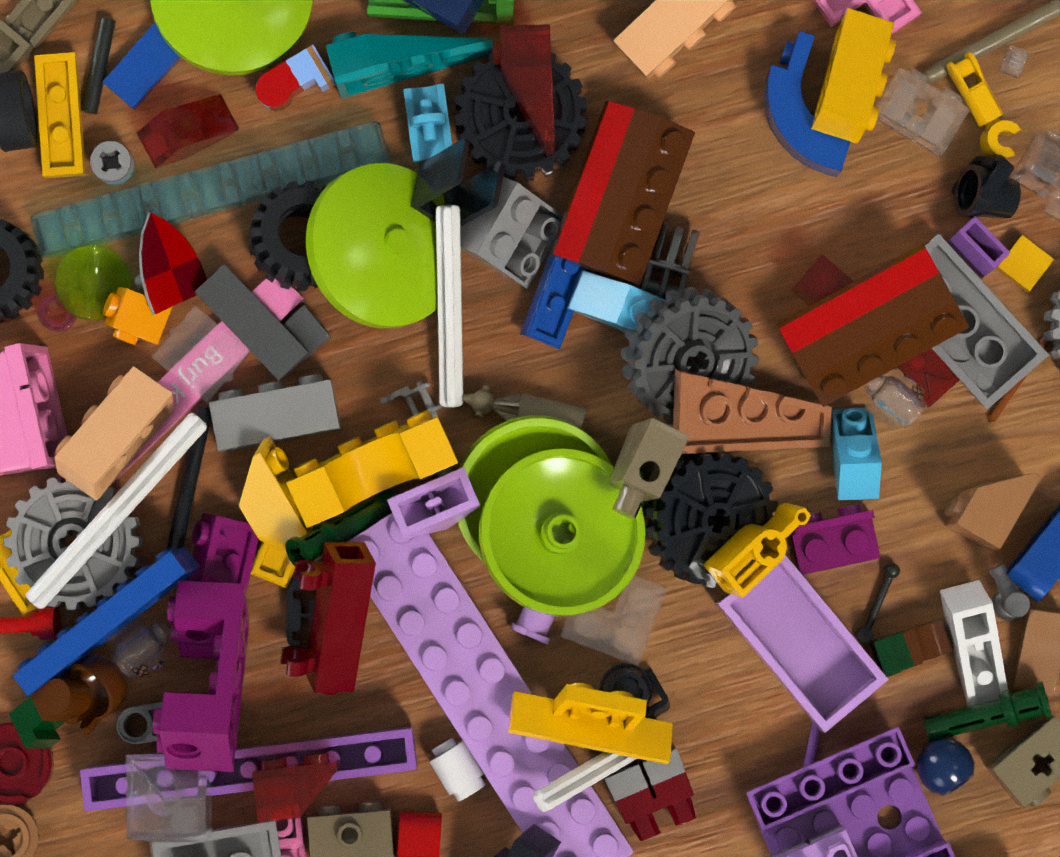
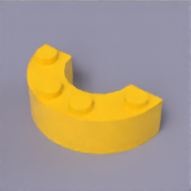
[286,410,459,528]

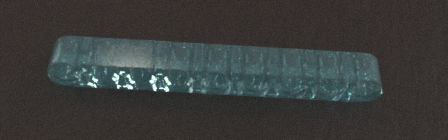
[30,122,391,258]

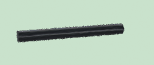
[166,406,211,550]

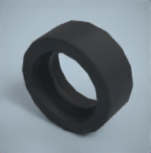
[0,70,37,152]

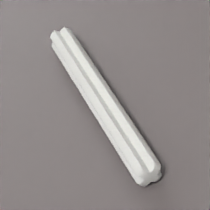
[435,204,464,407]

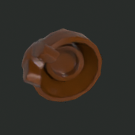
[66,655,129,736]

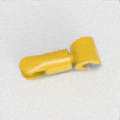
[946,52,1022,159]

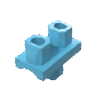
[403,84,452,163]

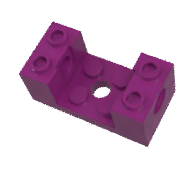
[153,581,250,772]

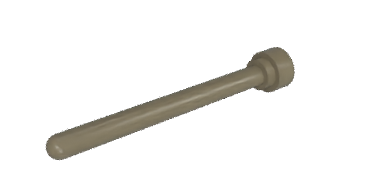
[921,0,1060,84]

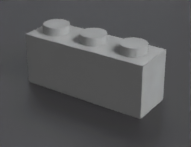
[209,374,342,453]

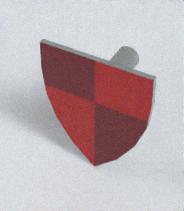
[135,212,207,315]

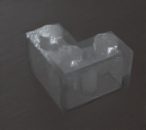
[560,576,667,666]

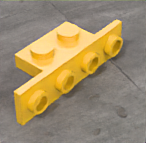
[508,683,673,765]

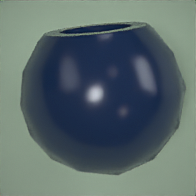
[917,739,975,796]

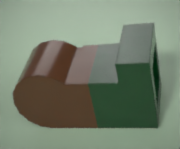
[869,619,953,677]
[9,679,91,749]

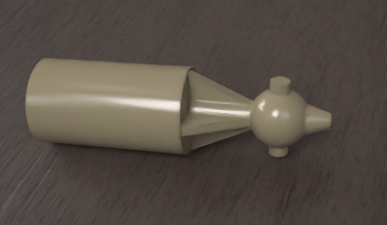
[462,385,586,429]

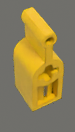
[703,503,811,598]

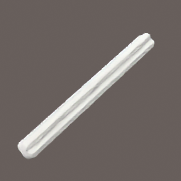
[26,413,207,609]

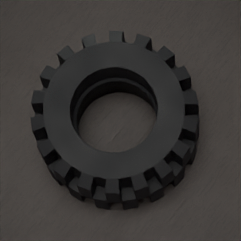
[248,180,326,291]
[0,219,44,323]

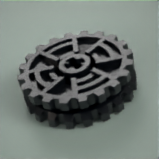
[455,45,587,182]
[642,452,778,588]

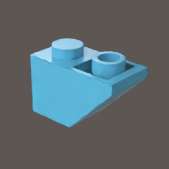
[831,408,882,500]

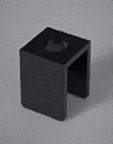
[411,138,505,226]

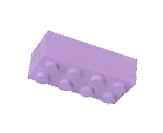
[715,555,889,733]

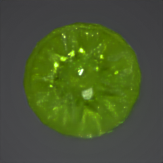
[54,244,131,321]

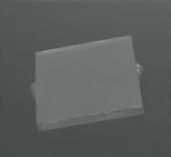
[152,306,251,403]

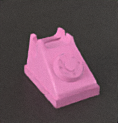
[0,343,67,476]

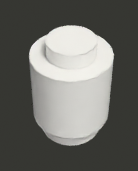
[429,737,486,802]

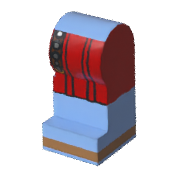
[256,45,336,111]

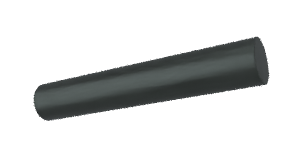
[81,18,116,115]

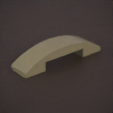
[0,0,78,73]

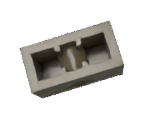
[985,715,1060,808]

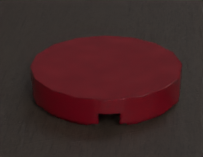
[0,722,54,805]

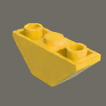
[239,436,314,549]

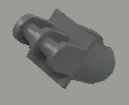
[641,221,700,298]

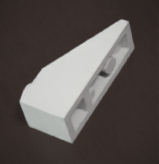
[940,580,1008,707]

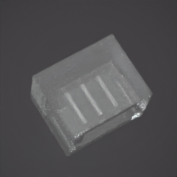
[999,45,1029,78]

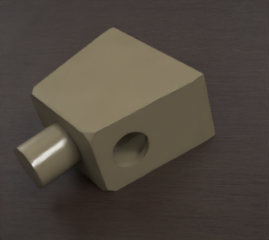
[609,418,689,519]

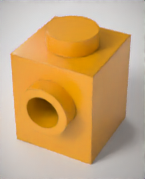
[103,287,172,345]

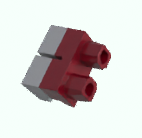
[604,746,696,841]

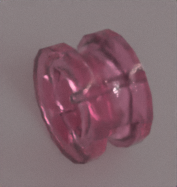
[37,294,77,332]

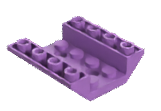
[746,726,955,857]

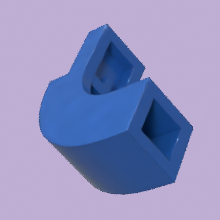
[764,31,850,177]

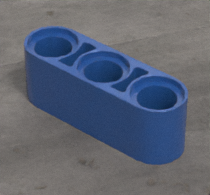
[1006,504,1060,602]

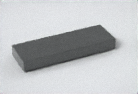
[195,264,310,381]

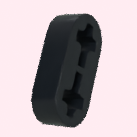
[286,578,317,649]

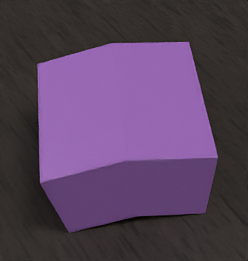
[947,216,1011,279]

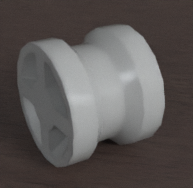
[90,141,135,186]

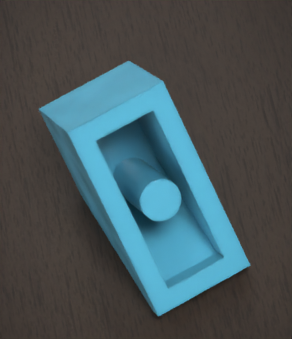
[567,270,664,333]

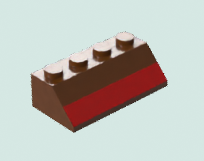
[550,101,695,286]
[777,244,970,407]

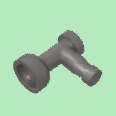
[989,564,1030,620]

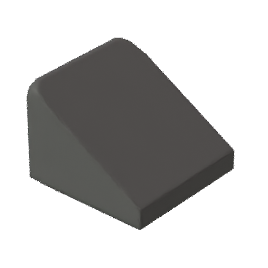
[283,305,332,364]

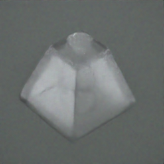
[126,754,212,842]

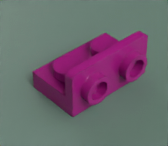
[790,504,881,575]
[184,513,258,592]

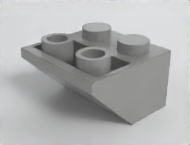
[461,177,563,289]

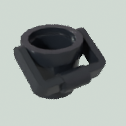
[952,155,1021,219]
[599,663,670,720]

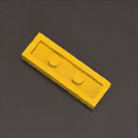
[34,52,86,179]

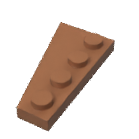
[673,369,832,454]

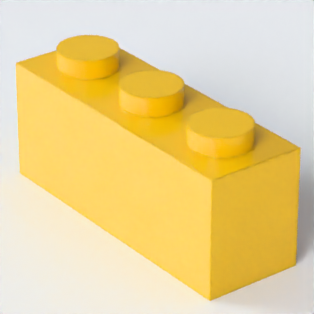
[811,8,896,144]

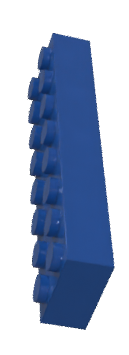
[12,547,201,696]

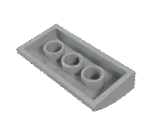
[925,233,1049,409]

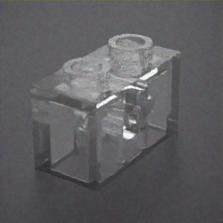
[875,68,970,157]

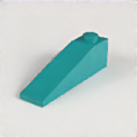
[326,32,497,99]

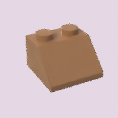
[944,473,1042,550]

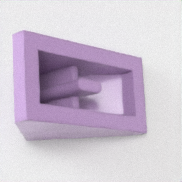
[387,467,480,539]

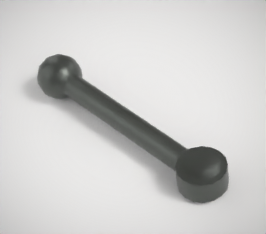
[856,563,900,643]

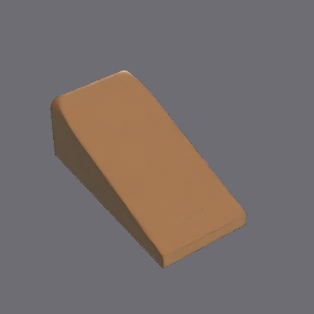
[1012,609,1060,696]

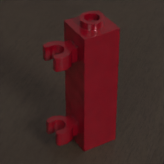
[280,542,376,695]

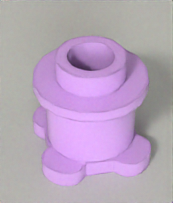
[510,607,559,644]

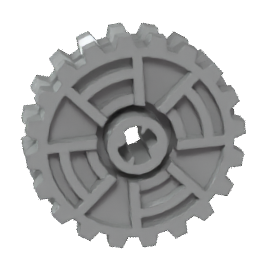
[4,477,143,610]

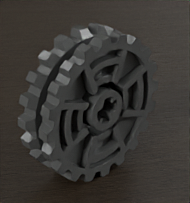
[621,287,759,424]

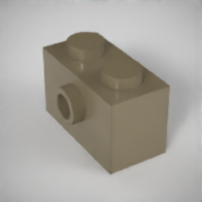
[307,801,396,857]

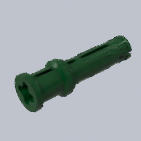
[285,489,396,566]
[923,681,1052,742]

